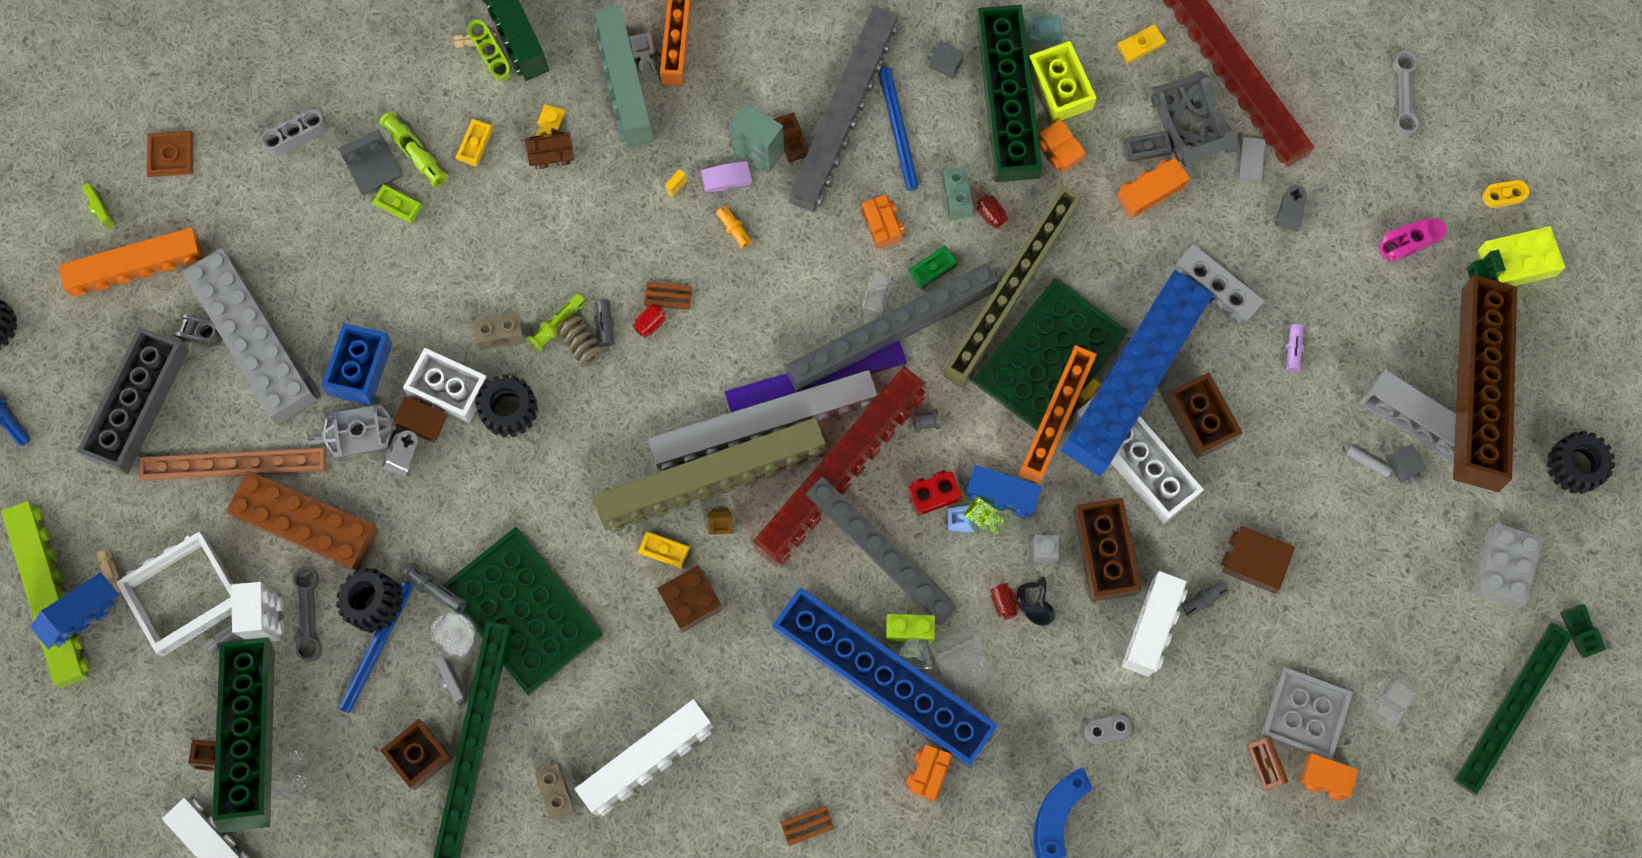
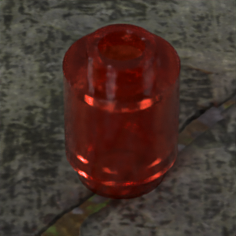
[976,195,1008,229]
[990,583,1020,620]

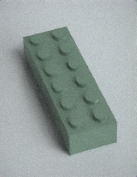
[592,5,654,148]

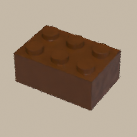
[1164,373,1243,459]

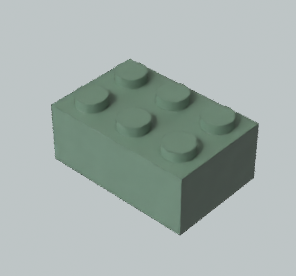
[730,102,784,172]

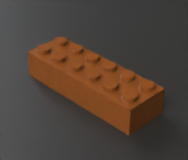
[226,470,379,571]

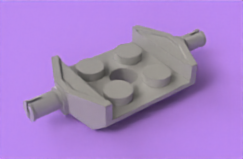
[307,404,400,460]

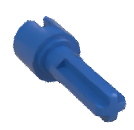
[0,395,30,446]

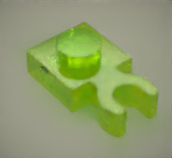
[963,496,1006,535]

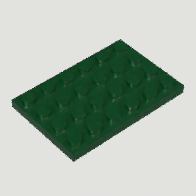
[972,278,1128,431]
[443,527,604,696]

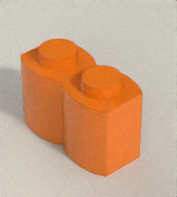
[1038,120,1086,173]

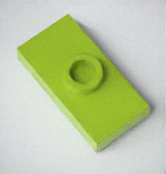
[81,183,115,229]
[372,184,423,225]

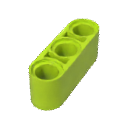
[467,20,512,81]

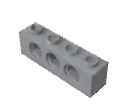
[1173,244,1265,327]

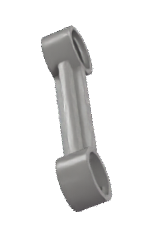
[1393,51,1419,137]

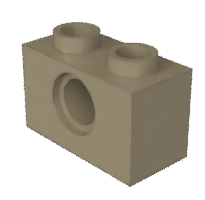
[473,313,526,351]
[534,764,576,820]

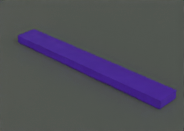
[725,341,907,413]

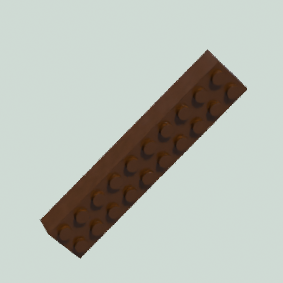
[1453,275,1517,493]

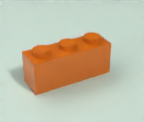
[1116,158,1190,219]

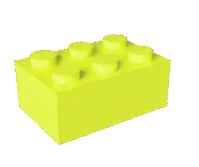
[1029,41,1096,124]
[1478,226,1565,286]

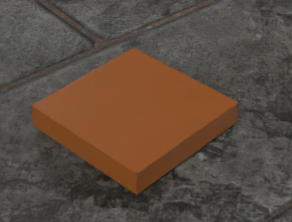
[147,131,194,177]

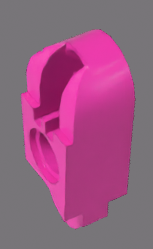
[1379,218,1447,261]

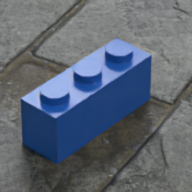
[965,465,1042,518]

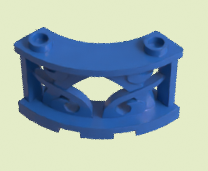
[1033,767,1093,858]

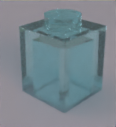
[1029,15,1063,45]

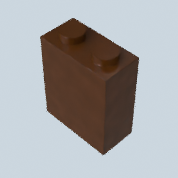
[1220,526,1295,594]

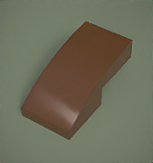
[773,112,809,163]

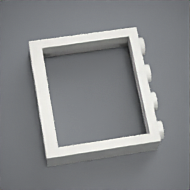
[116,532,233,657]

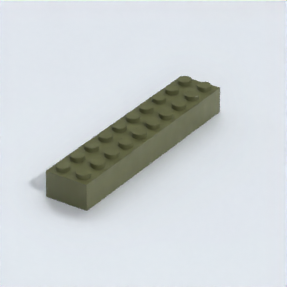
[593,418,825,533]

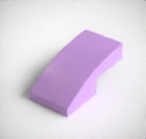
[701,161,752,192]

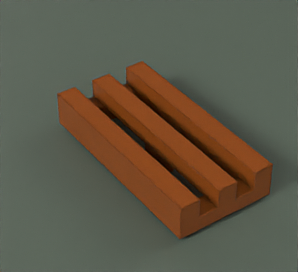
[644,282,692,310]
[1247,736,1288,791]
[780,806,834,846]

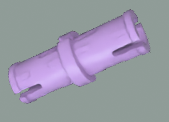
[1286,324,1304,372]

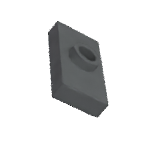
[1123,131,1173,162]

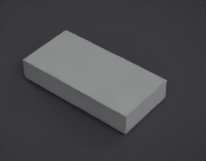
[1238,137,1265,183]

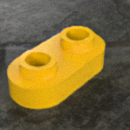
[1482,180,1529,208]

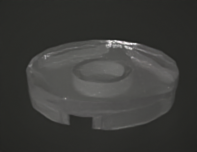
[430,612,477,659]

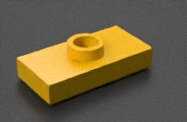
[1116,24,1166,64]
[455,119,494,167]
[638,531,690,570]

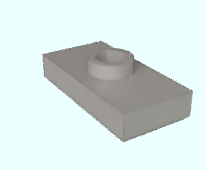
[434,656,467,704]

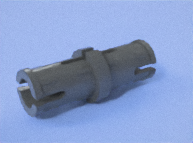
[596,299,615,347]
[1181,580,1229,617]

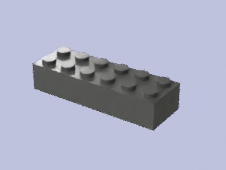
[77,327,189,474]

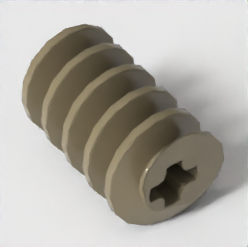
[556,316,602,367]

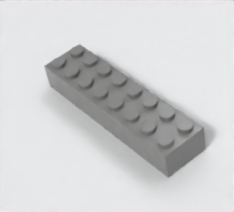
[182,248,318,425]

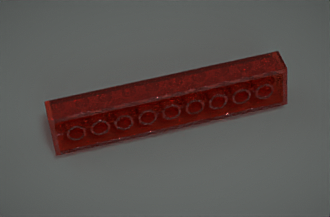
[753,366,926,568]

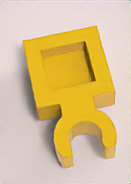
[535,104,566,136]

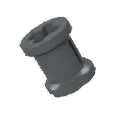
[914,409,940,432]

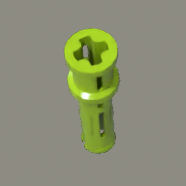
[526,293,587,352]

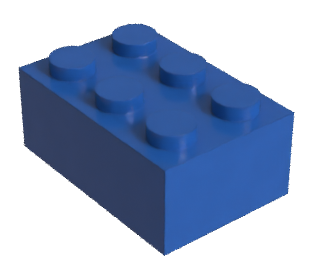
[321,323,392,406]
[30,572,119,650]

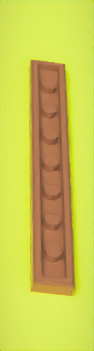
[139,447,326,481]

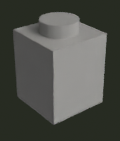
[1032,535,1059,564]

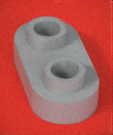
[1084,715,1132,745]

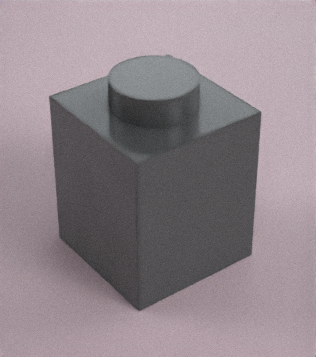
[928,41,964,79]
[1387,444,1426,483]

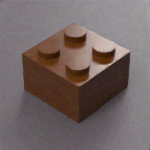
[657,565,723,633]
[380,719,453,790]

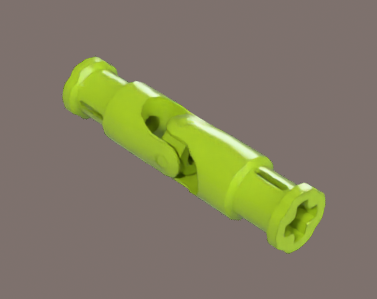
[379,111,449,188]

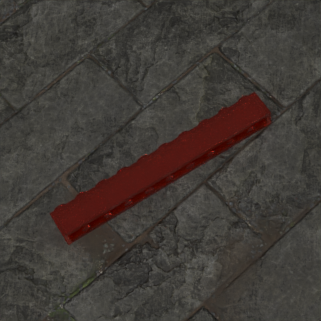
[1163,0,1314,167]

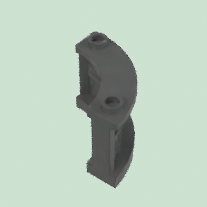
[1151,71,1237,167]

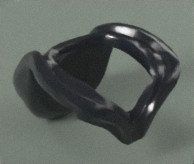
[1016,576,1056,626]

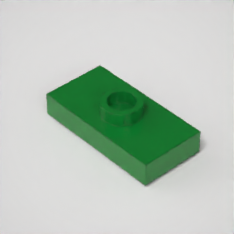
[908,245,958,289]

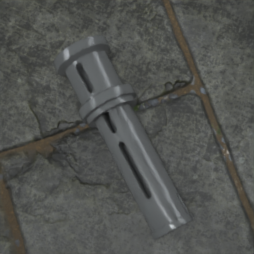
[401,563,467,614]

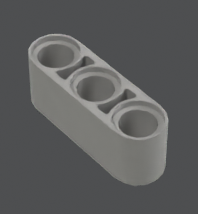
[262,109,327,156]

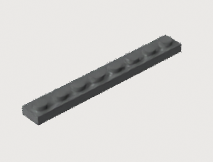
[805,477,957,625]

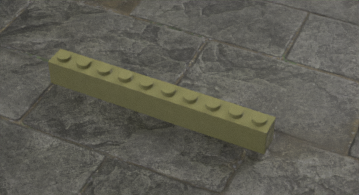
[943,185,1082,388]

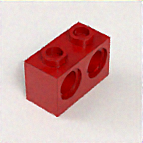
[908,470,962,517]

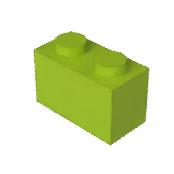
[886,614,935,644]

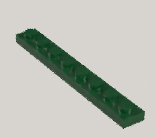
[1453,623,1573,795]

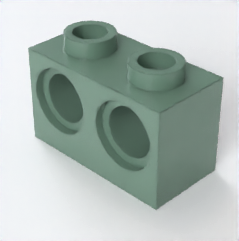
[942,167,973,221]

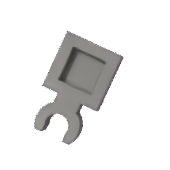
[628,32,655,73]

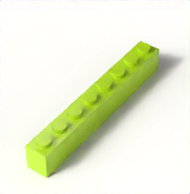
[1,501,90,688]

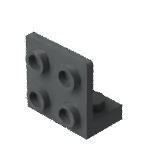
[338,129,402,195]

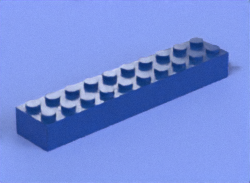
[1060,270,1213,476]
[772,587,998,768]

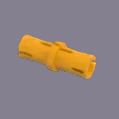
[716,205,753,249]

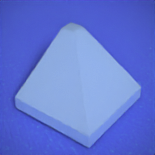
[947,505,975,532]

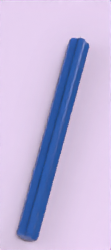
[880,67,918,191]
[338,581,414,713]

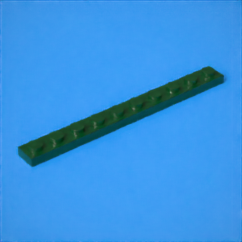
[433,621,512,858]

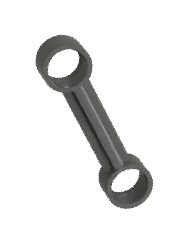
[293,567,322,662]

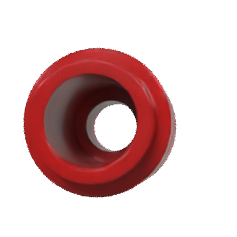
[632,305,666,338]

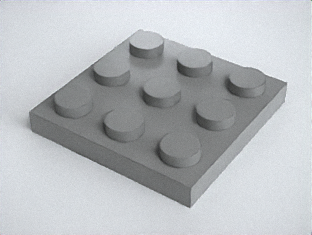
[1261,667,1353,760]

